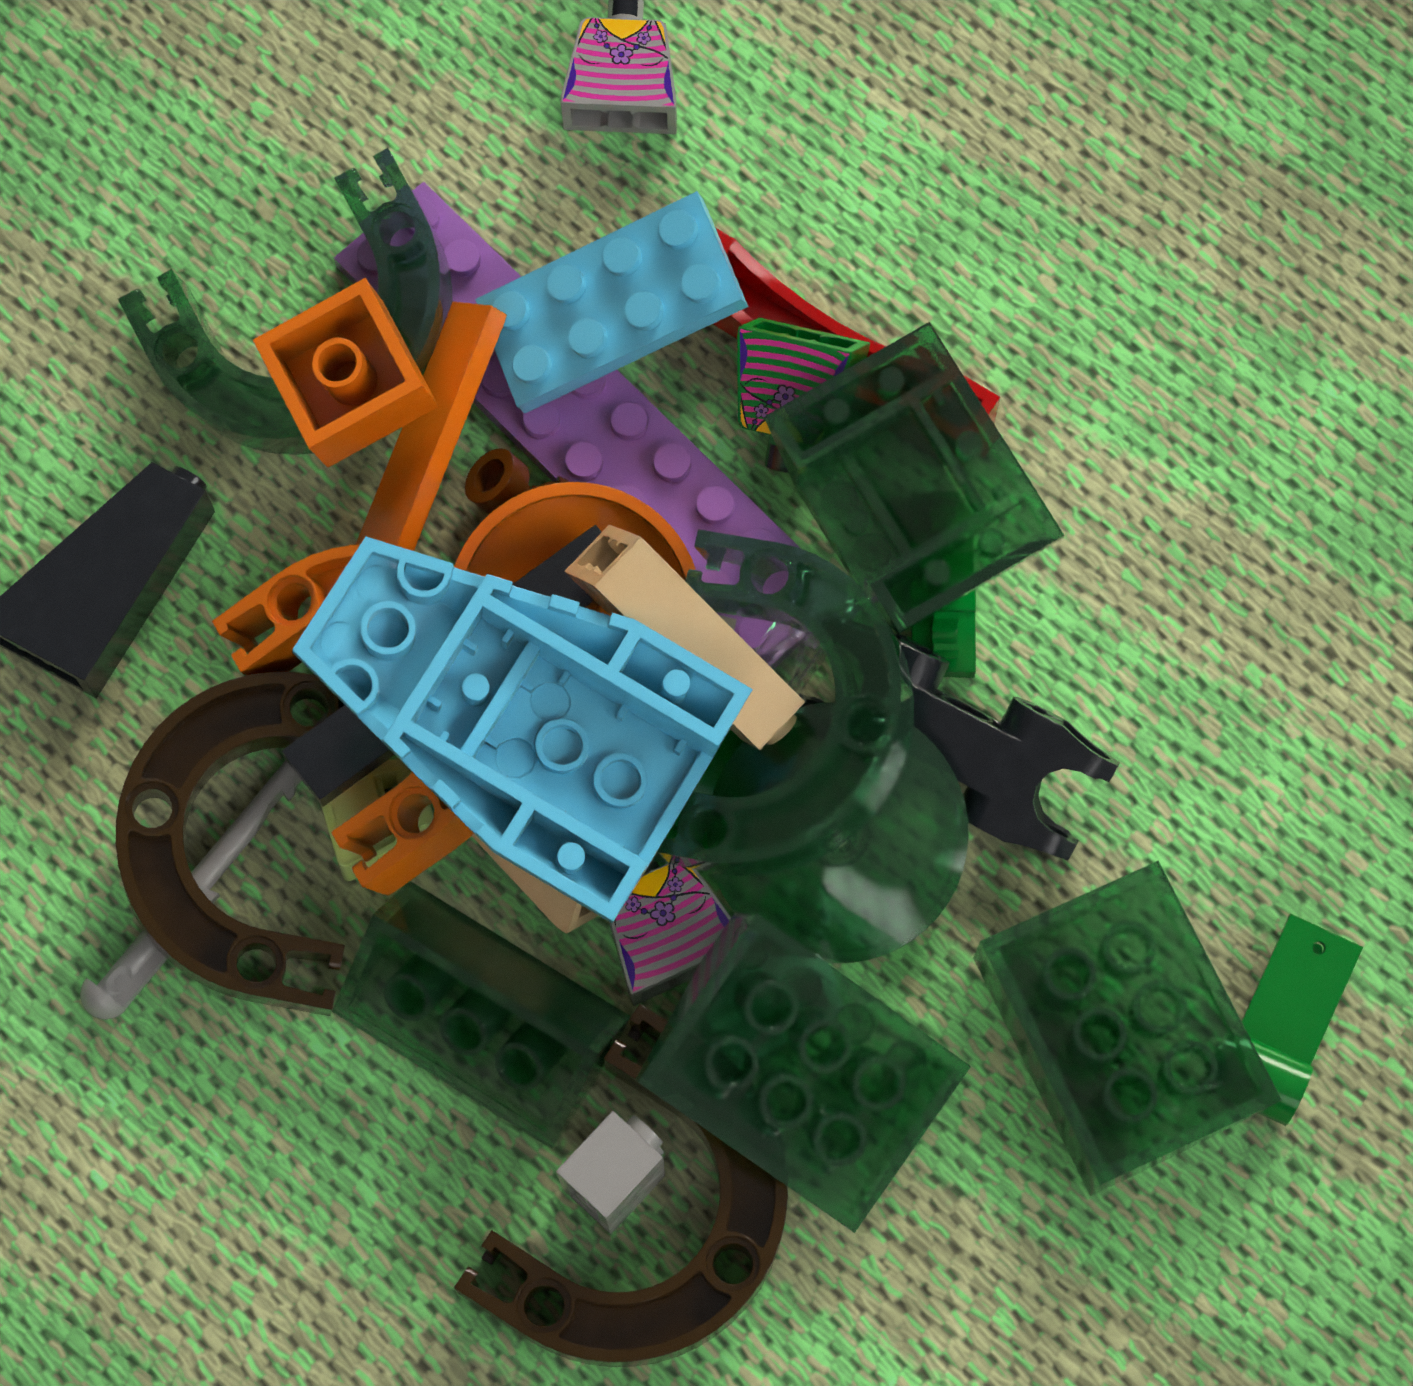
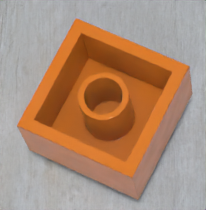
[253,278,439,468]

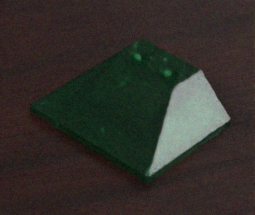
[765,322,1064,634]

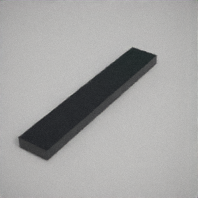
[282,525,601,807]

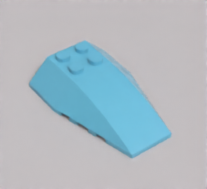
[292,536,753,923]

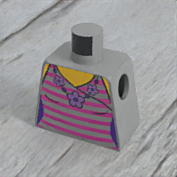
[561,0,677,134]
[609,856,746,1006]

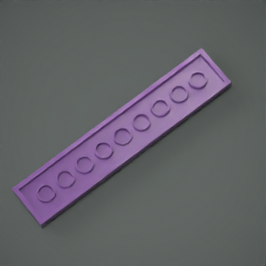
[334,181,847,669]

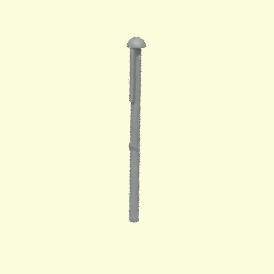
[80,712,327,1020]

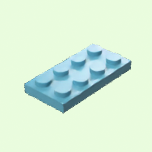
[475,191,748,413]

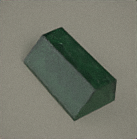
[332,881,631,1149]

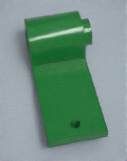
[1205,914,1363,1126]

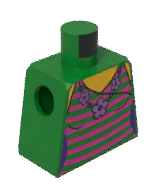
[737,318,870,473]

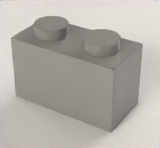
[556,1111,665,1235]

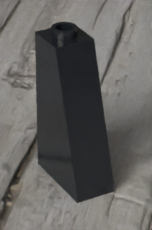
[0,462,215,699]

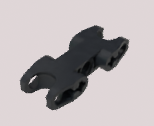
[794,616,1120,861]

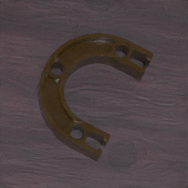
[115,672,345,1016]
[454,1004,788,1367]

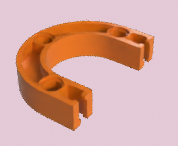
[212,545,474,896]

